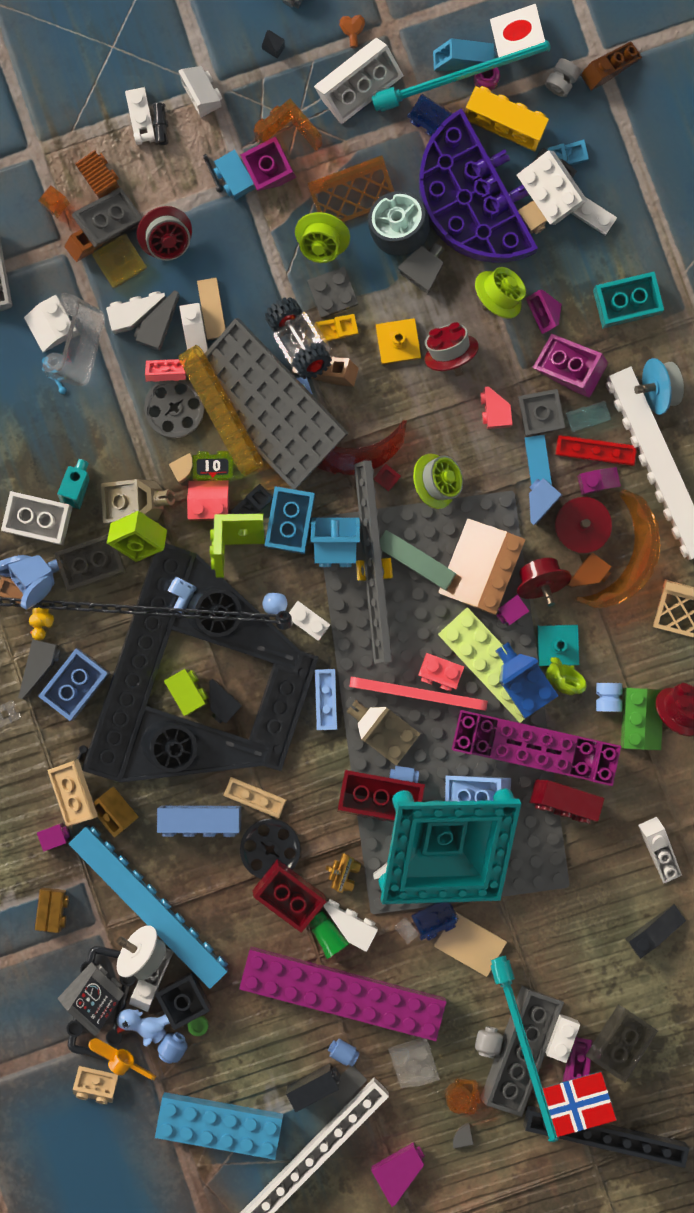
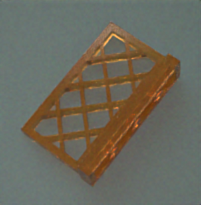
[307,155,394,222]

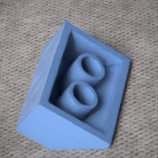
[529,478,562,525]

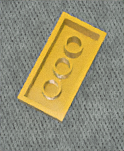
[465,86,549,152]

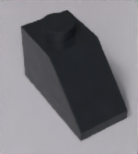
[209,679,243,724]

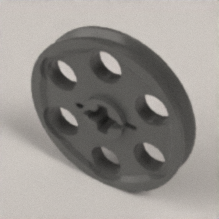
[144,380,205,438]

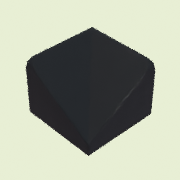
[262,30,285,59]

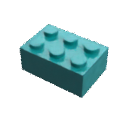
[593,271,664,329]

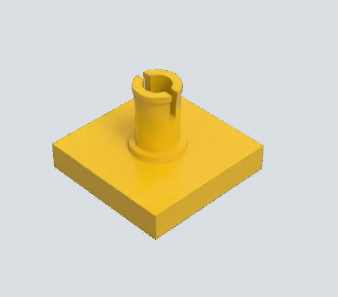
[375,318,421,365]

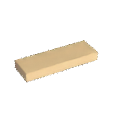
[197,278,226,341]
[223,777,287,819]

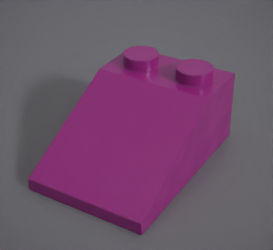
[533,334,608,398]

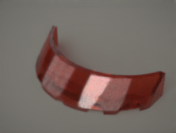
[317,420,407,475]

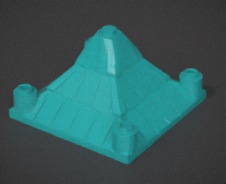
[378,789,521,904]

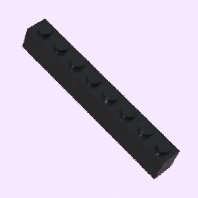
[523,1105,690,1168]

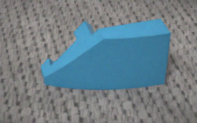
[548,140,589,165]

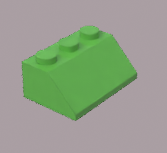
[621,688,663,750]

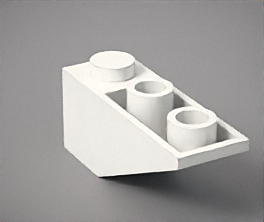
[106,291,166,334]
[639,817,682,883]
[323,899,378,952]
[129,948,173,1012]

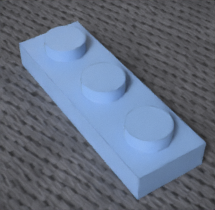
[315,669,337,730]

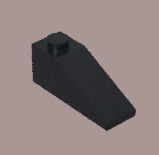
[625,904,686,959]

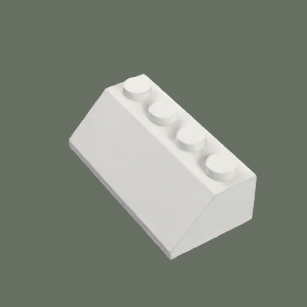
[314,38,404,124]

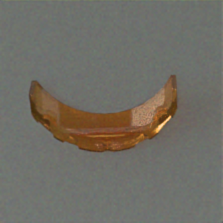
[574,489,661,608]

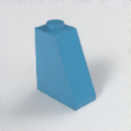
[433,38,496,71]

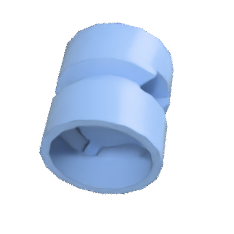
[596,683,623,712]

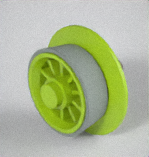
[413,454,463,509]

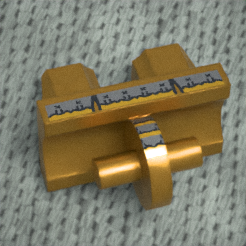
[325,853,361,893]

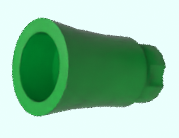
[308,911,350,959]

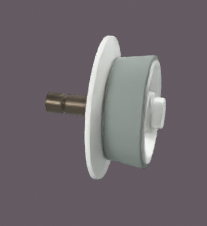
[117,926,166,980]

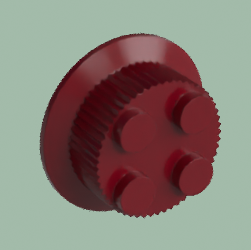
[656,682,694,737]

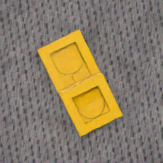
[314,314,358,343]

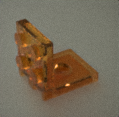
[253,98,322,151]

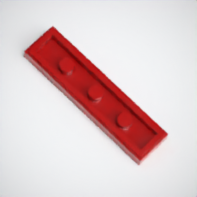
[555,435,637,466]

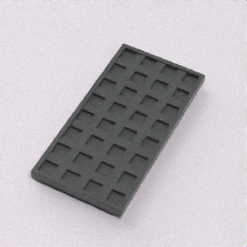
[186,318,349,490]

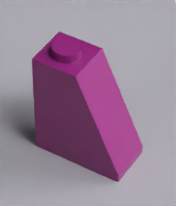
[371,1142,425,1207]

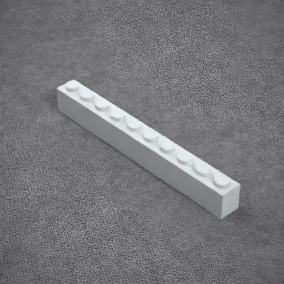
[606,367,694,560]
[240,1077,389,1213]

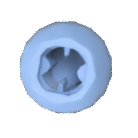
[262,593,287,614]

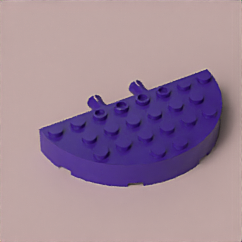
[419,108,538,263]

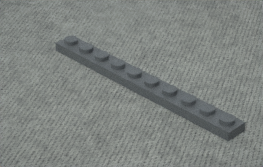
[354,461,392,664]

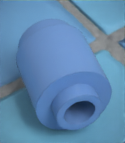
[389,766,419,783]
[328,1038,359,1067]

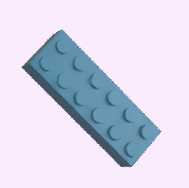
[155,1092,283,1160]

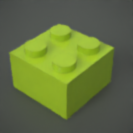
[107,511,167,562]
[164,669,209,716]

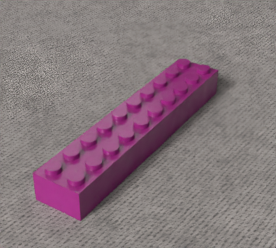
[239,947,446,1041]

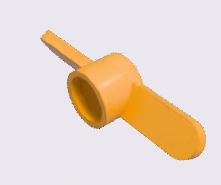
[89,1038,156,1080]

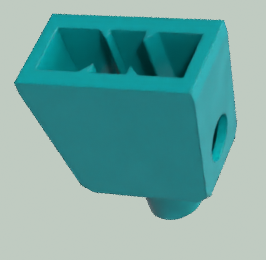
[57,459,90,510]

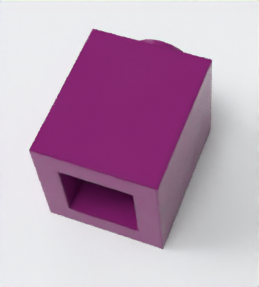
[497,595,529,626]
[37,823,70,852]

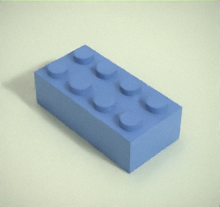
[157,806,241,837]

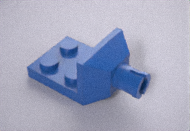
[495,642,558,718]

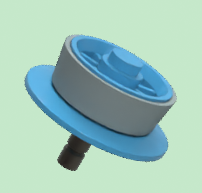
[634,358,684,415]

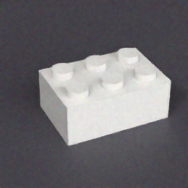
[517,150,588,225]
[1,491,72,546]

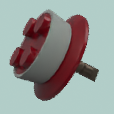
[425,322,479,377]

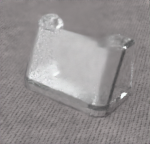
[42,292,105,386]

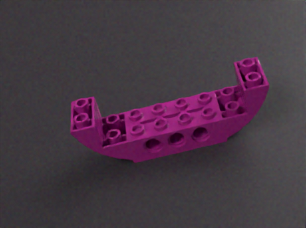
[451,710,621,786]

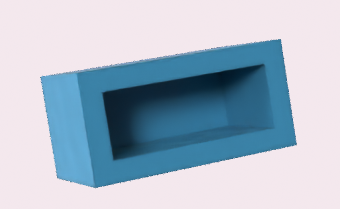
[213,149,256,200]

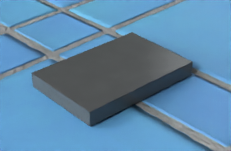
[72,188,142,248]

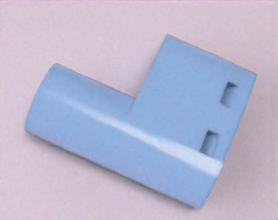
[168,577,197,614]

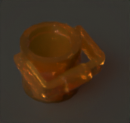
[445,1079,480,1114]

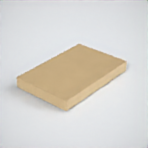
[47,759,98,827]
[434,911,507,977]

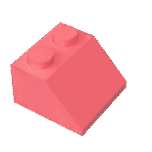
[187,480,229,521]

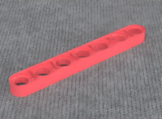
[349,677,488,711]

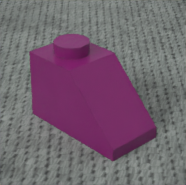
[577,467,621,495]

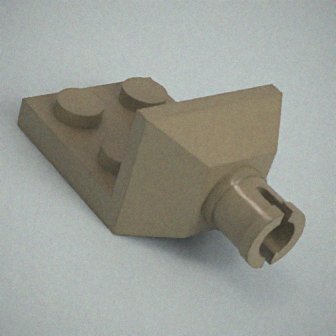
[101,479,175,524]
[347,700,420,766]

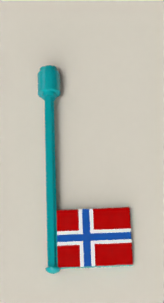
[490,955,617,1142]

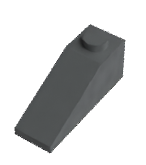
[134,290,180,351]
[18,639,61,699]

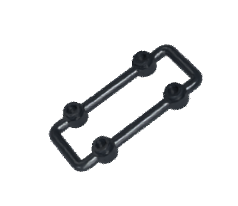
[66,946,136,1060]

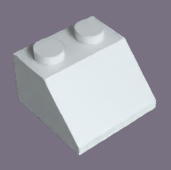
[179,66,222,118]
[24,295,78,353]

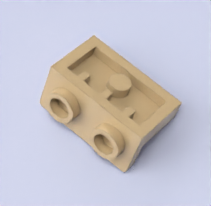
[73,1066,118,1105]

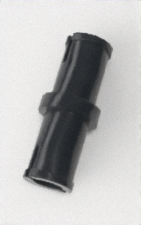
[153,103,168,145]

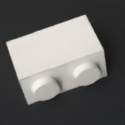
[289,601,330,641]
[545,1014,580,1063]

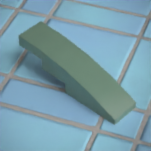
[379,530,457,590]

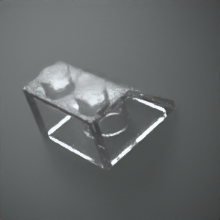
[388,1038,440,1088]

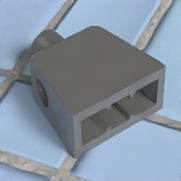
[397,243,444,295]

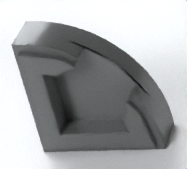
[453,1123,473,1149]

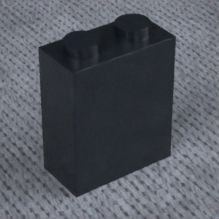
[286,1063,341,1113]

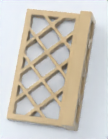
[653,580,694,637]

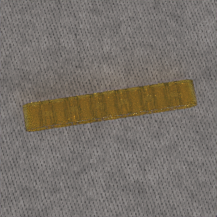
[179,345,263,476]

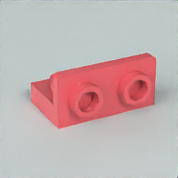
[145,359,188,382]
[418,653,464,692]

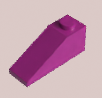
[563,1037,592,1082]

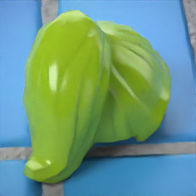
[545,657,587,695]

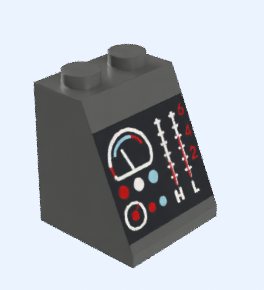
[57,962,124,1036]

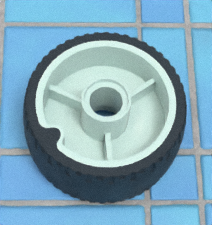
[368,191,430,256]

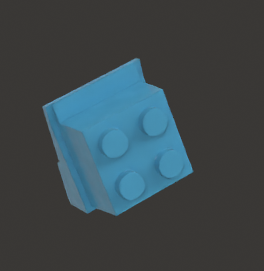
[311,518,360,567]

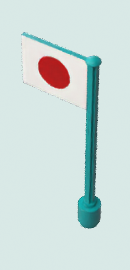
[372,4,551,112]

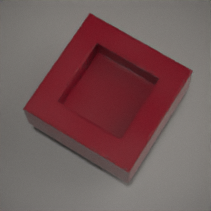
[373,464,401,492]

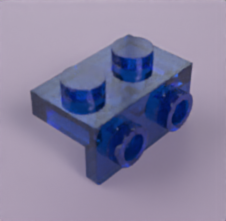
[407,94,452,138]
[411,902,459,941]

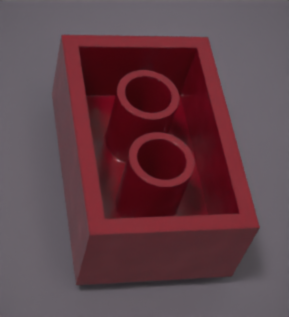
[529,779,605,824]
[252,859,327,933]

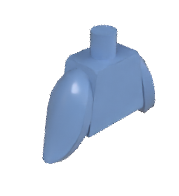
[0,555,61,610]

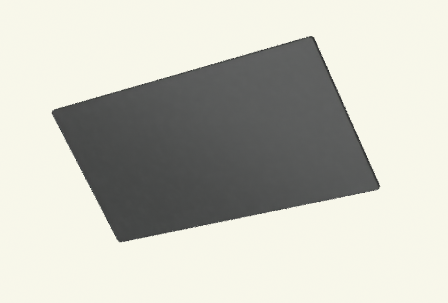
[319,491,569,914]

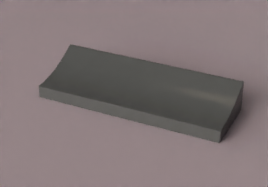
[480,985,564,1117]

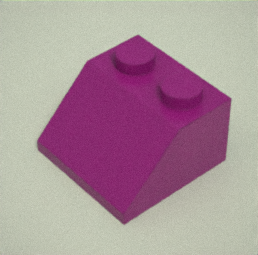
[240,136,297,191]

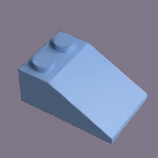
[445,775,511,802]

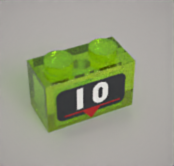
[192,451,234,481]

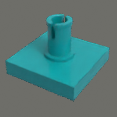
[537,625,579,666]

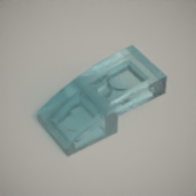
[566,401,612,432]

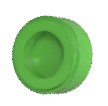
[188,1016,209,1036]

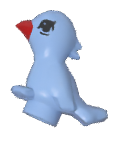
[117,1009,170,1047]

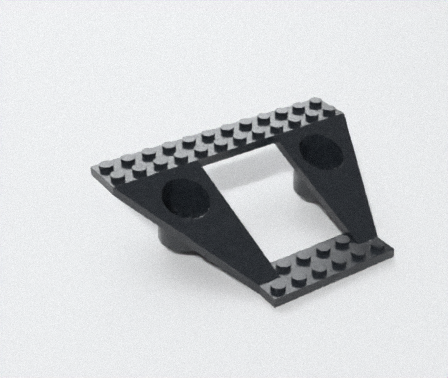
[82,543,319,783]

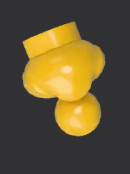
[29,608,54,641]

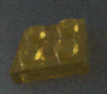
[92,233,147,289]

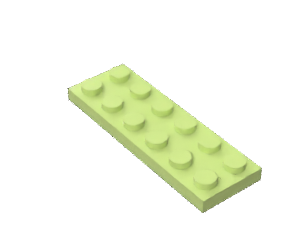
[438,607,525,723]

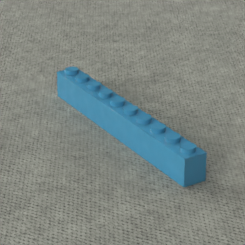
[69,825,228,989]

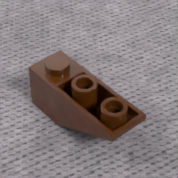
[580,41,642,91]

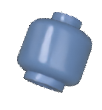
[158,1032,188,1064]

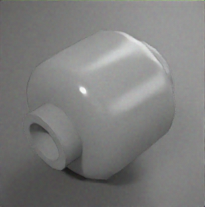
[475,1026,503,1058]

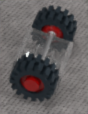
[265,297,332,380]

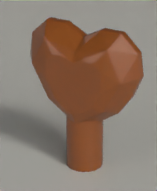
[339,15,365,48]

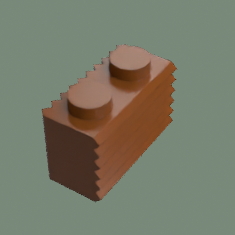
[75,150,119,199]

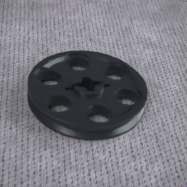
[240,819,300,879]

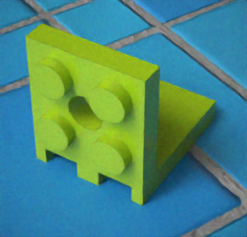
[210,514,265,578]

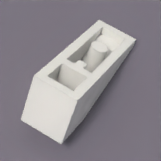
[179,303,208,368]

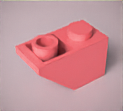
[480,387,512,429]

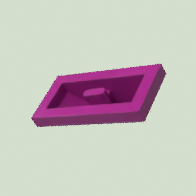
[526,289,562,334]

